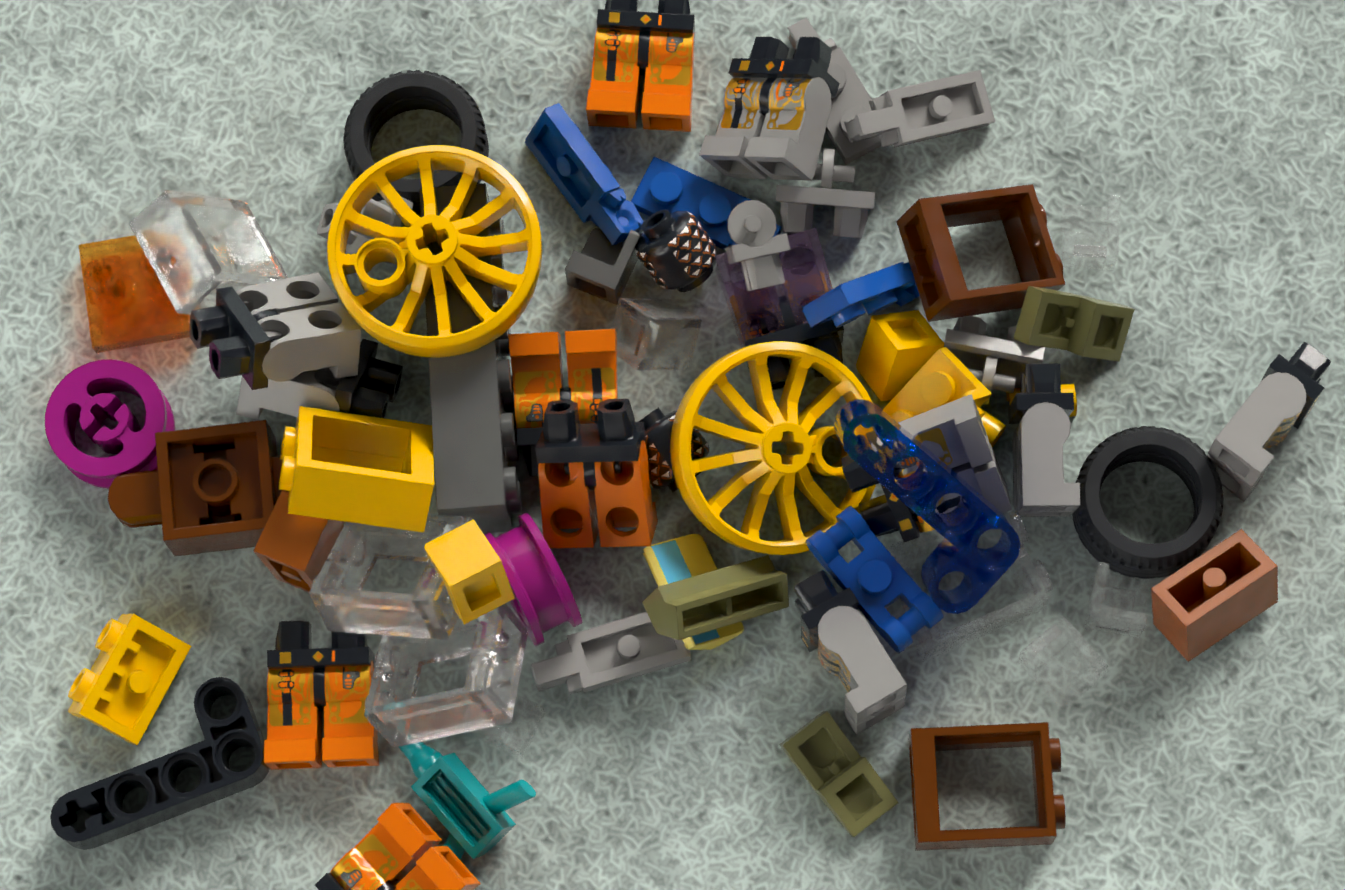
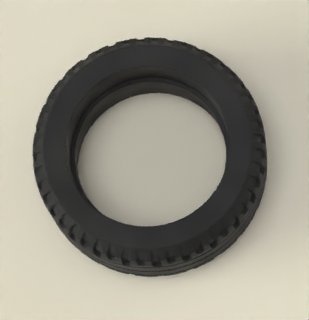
[343,70,489,217]
[1072,426,1224,579]

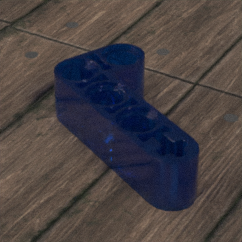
[834,399,1021,614]

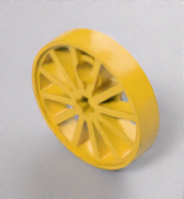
[327,145,542,358]
[670,341,880,555]

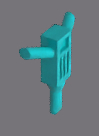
[378,710,536,859]

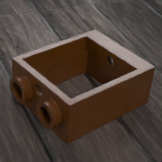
[896,184,1065,322]
[908,722,1066,851]

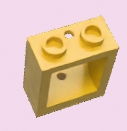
[279,406,434,533]

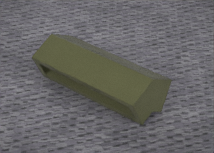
[642,555,789,640]

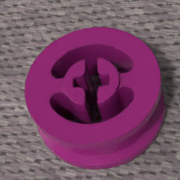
[45,359,175,489]
[484,512,582,646]

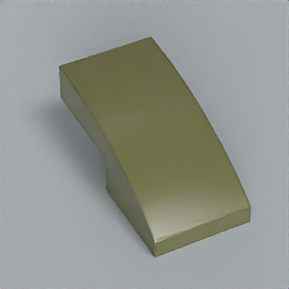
[1013,286,1135,362]
[779,711,899,837]

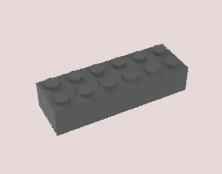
[419,183,522,533]

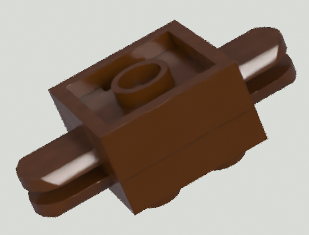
[108,420,289,557]

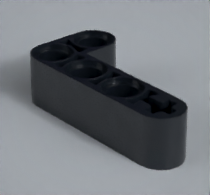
[50,677,270,850]

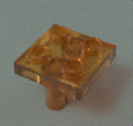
[79,226,200,353]

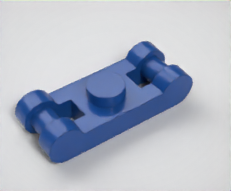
[805,506,944,653]

